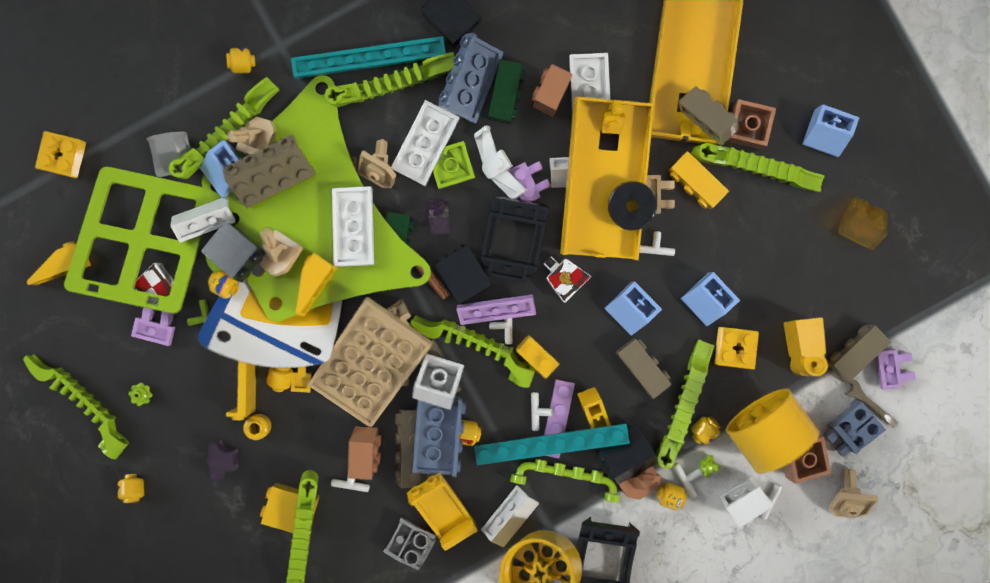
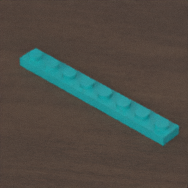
[291,36,446,79]
[474,423,630,465]

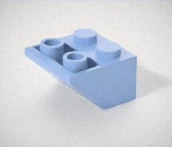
[802,105,860,158]
[200,140,241,198]
[680,272,740,326]
[604,281,662,336]

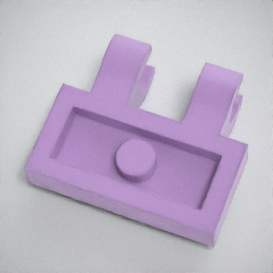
[508,161,551,202]
[131,308,175,346]
[876,349,916,390]

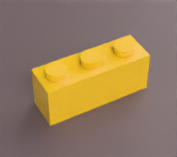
[668,151,729,209]

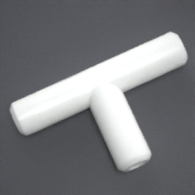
[639,231,675,256]
[489,318,513,344]
[531,392,554,431]
[673,463,703,499]
[331,478,370,492]
[760,483,782,520]

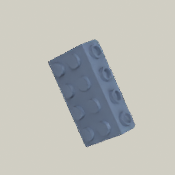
[438,33,504,124]
[412,396,466,477]

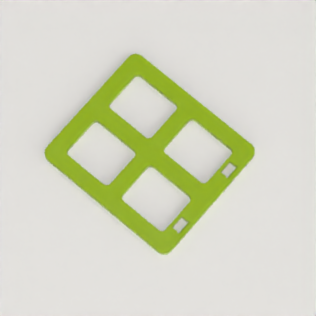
[64,167,210,314]

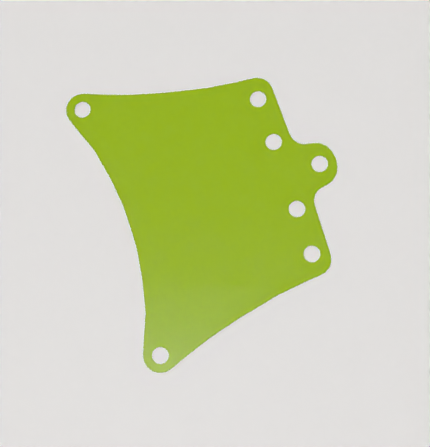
[202,75,431,322]

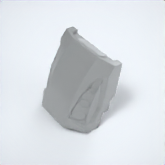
[147,132,191,178]
[383,517,437,570]

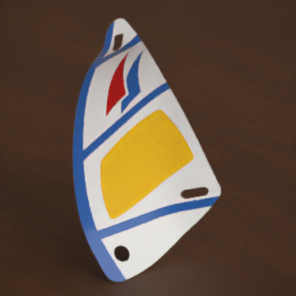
[198,264,342,368]

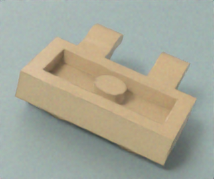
[646,175,675,214]

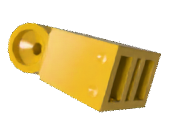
[783,318,828,376]

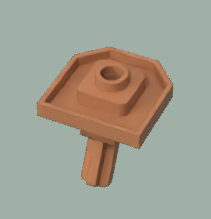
[618,466,663,500]

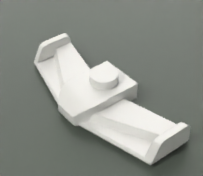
[474,126,528,199]

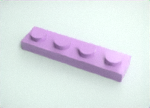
[457,294,536,325]
[544,379,575,458]

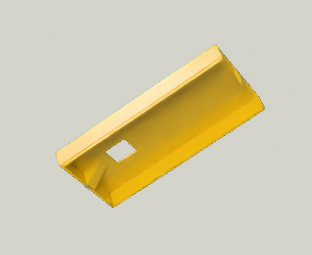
[649,0,744,146]
[560,97,654,260]

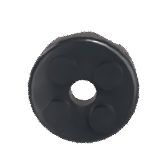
[608,181,657,230]

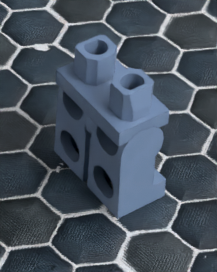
[823,399,886,457]

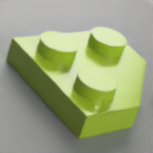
[433,141,475,189]

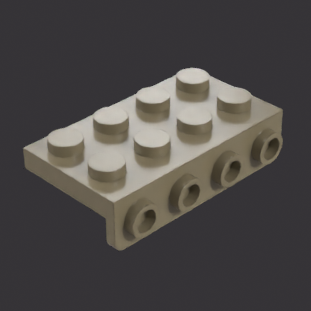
[223,135,316,208]
[394,409,443,488]

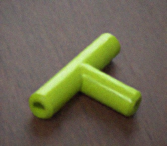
[187,299,210,326]

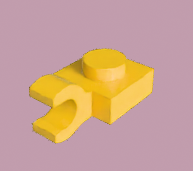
[601,100,626,134]
[291,366,312,393]

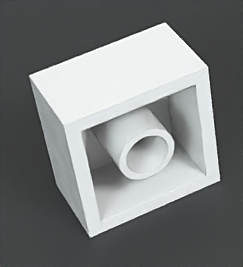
[413,354,464,409]
[720,477,773,527]

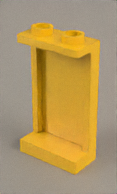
[226,361,256,420]
[407,472,478,551]

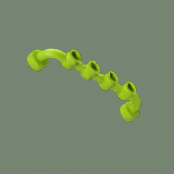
[510,459,620,503]

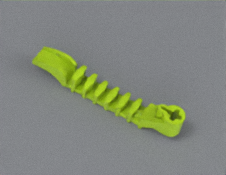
[325,52,455,107]
[169,77,280,179]
[691,143,825,192]
[411,315,536,388]
[655,340,715,469]
[23,354,129,459]
[286,470,319,583]

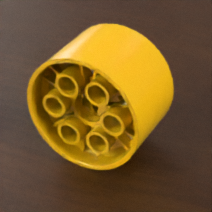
[726,389,819,474]
[499,530,582,583]

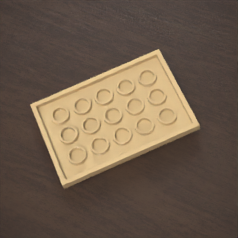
[308,297,433,427]

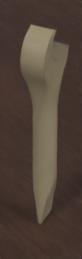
[843,379,898,428]

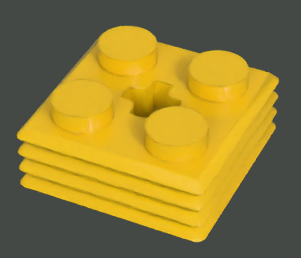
[35,131,86,178]
[714,327,759,369]

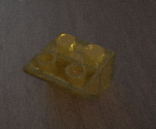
[839,196,888,251]

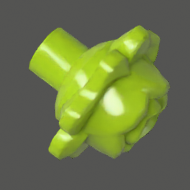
[128,383,153,406]
[700,455,721,478]

